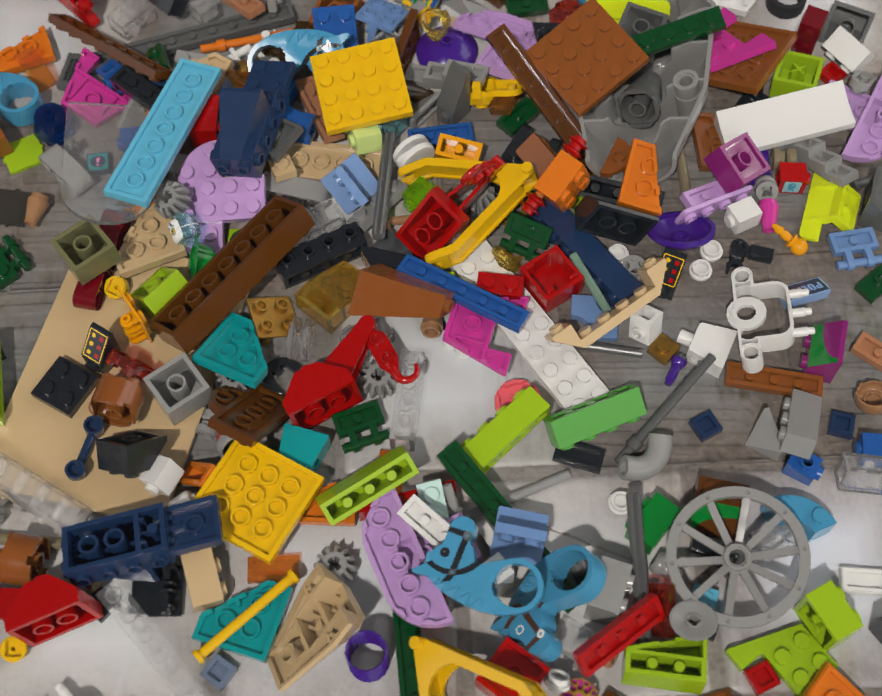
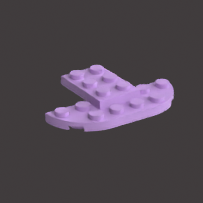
[453,10,537,79]
[829,75,882,163]
[177,140,266,254]
[362,488,483,628]

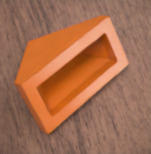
[178,461,216,487]

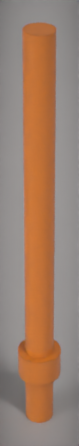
[200,24,314,53]

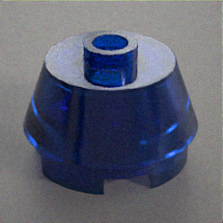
[33,103,76,147]

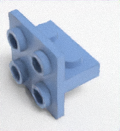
[355,0,410,43]
[321,153,378,214]
[490,506,549,566]

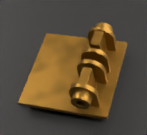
[246,296,302,346]

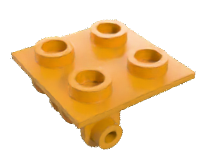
[117,286,153,344]

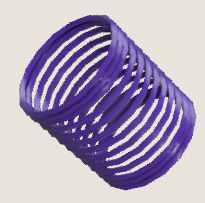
[345,630,390,683]

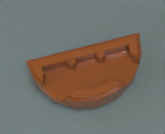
[600,137,630,178]

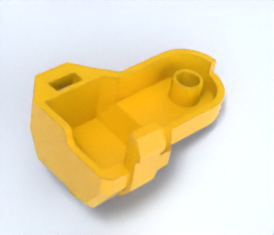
[470,76,523,109]

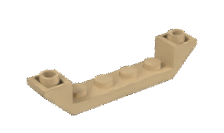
[544,256,667,348]

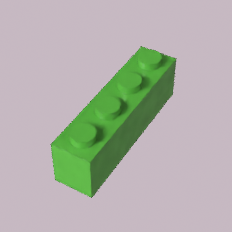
[543,383,647,450]

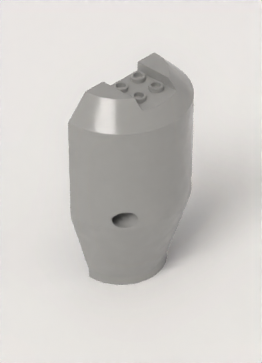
[579,0,716,183]

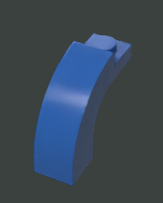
[283,80,317,145]

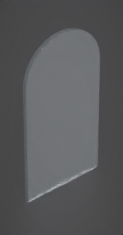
[60,101,154,225]

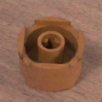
[88,373,146,427]
[0,531,51,586]

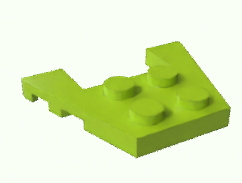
[724,624,838,696]

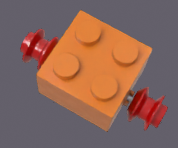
[520,134,591,216]

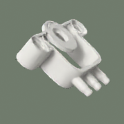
[726,267,815,374]

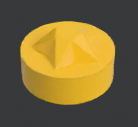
[104,276,129,300]
[0,636,27,662]

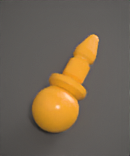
[772,223,808,256]

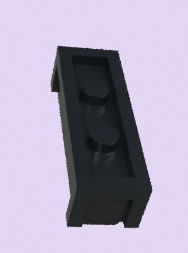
[110,65,162,111]

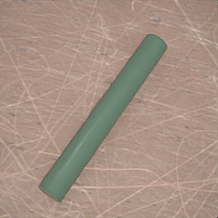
[569,252,612,313]

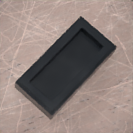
[552,442,606,474]

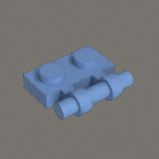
[826,227,882,271]

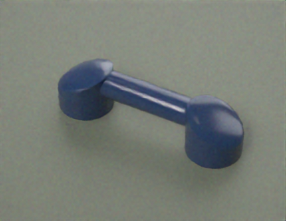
[65,415,105,481]

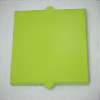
[3,133,44,175]

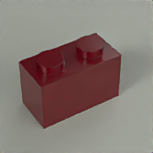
[791,5,829,55]

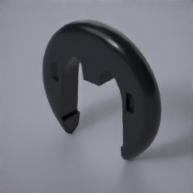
[262,357,301,396]

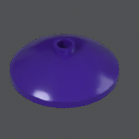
[416,26,478,66]
[647,211,716,251]

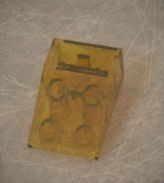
[294,261,359,334]

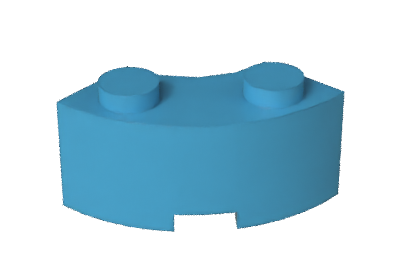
[760,495,837,542]

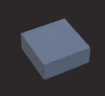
[200,653,238,692]

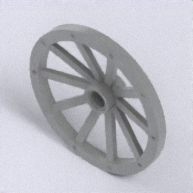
[666,486,811,629]

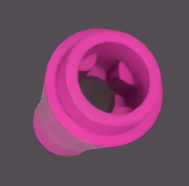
[758,198,779,233]

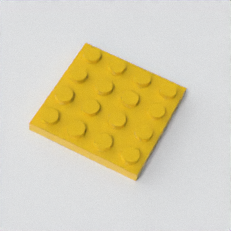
[310,37,414,136]
[193,440,325,565]

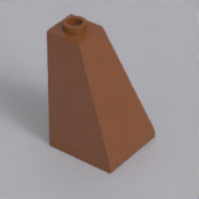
[348,263,454,318]

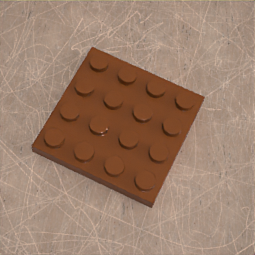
[526,0,650,118]
[709,21,797,95]

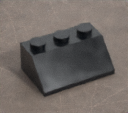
[574,195,659,246]

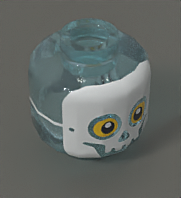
[168,212,202,248]

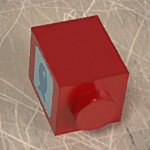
[775,162,811,194]

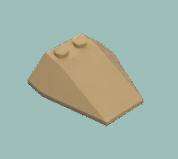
[267,562,365,692]

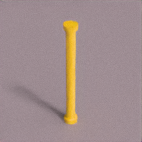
[191,569,300,664]

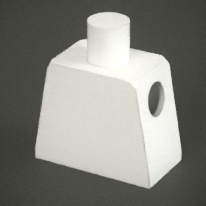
[676,323,737,378]

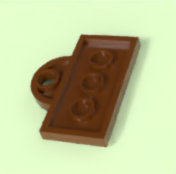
[208,384,289,448]

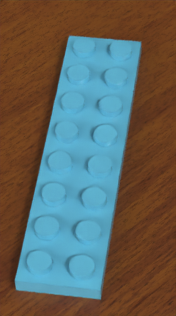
[103,58,222,208]

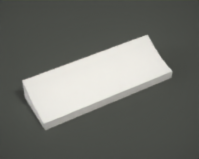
[714,80,856,151]

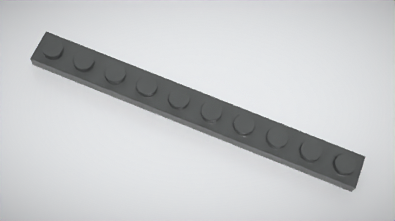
[93,2,296,75]

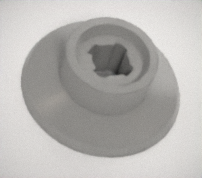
[669,600,718,641]

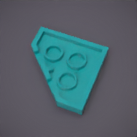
[192,312,268,389]
[191,580,294,664]

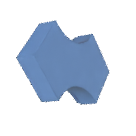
[570,294,618,342]

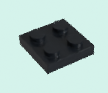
[30,356,99,419]

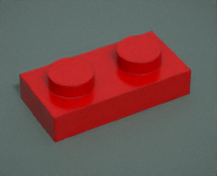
[477,271,525,300]

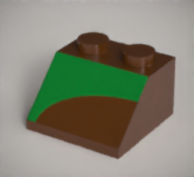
[688,475,750,542]

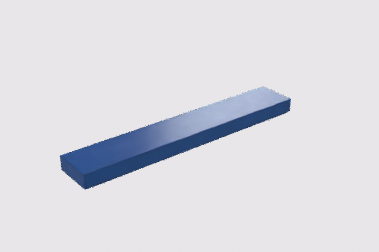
[396,253,530,334]

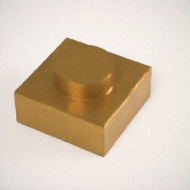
[646,333,681,366]

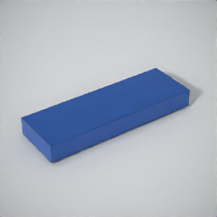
[407,122,475,148]

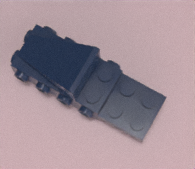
[209,60,297,178]
[61,494,224,587]

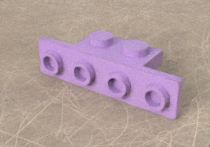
[674,180,753,225]

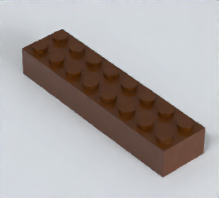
[147,195,315,355]

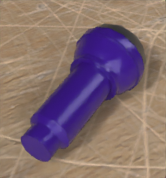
[664,353,687,387]

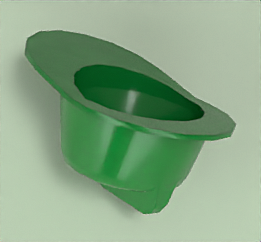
[188,233,216,279]

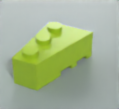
[621,637,707,695]

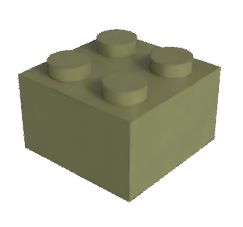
[50,215,122,286]

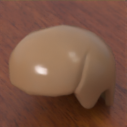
[854,380,882,415]

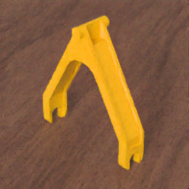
[398,157,538,270]
[409,636,547,696]

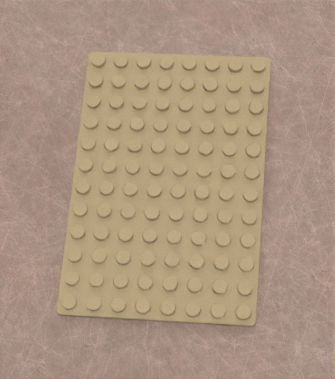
[0,257,249,516]

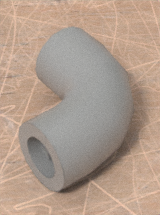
[618,433,673,481]

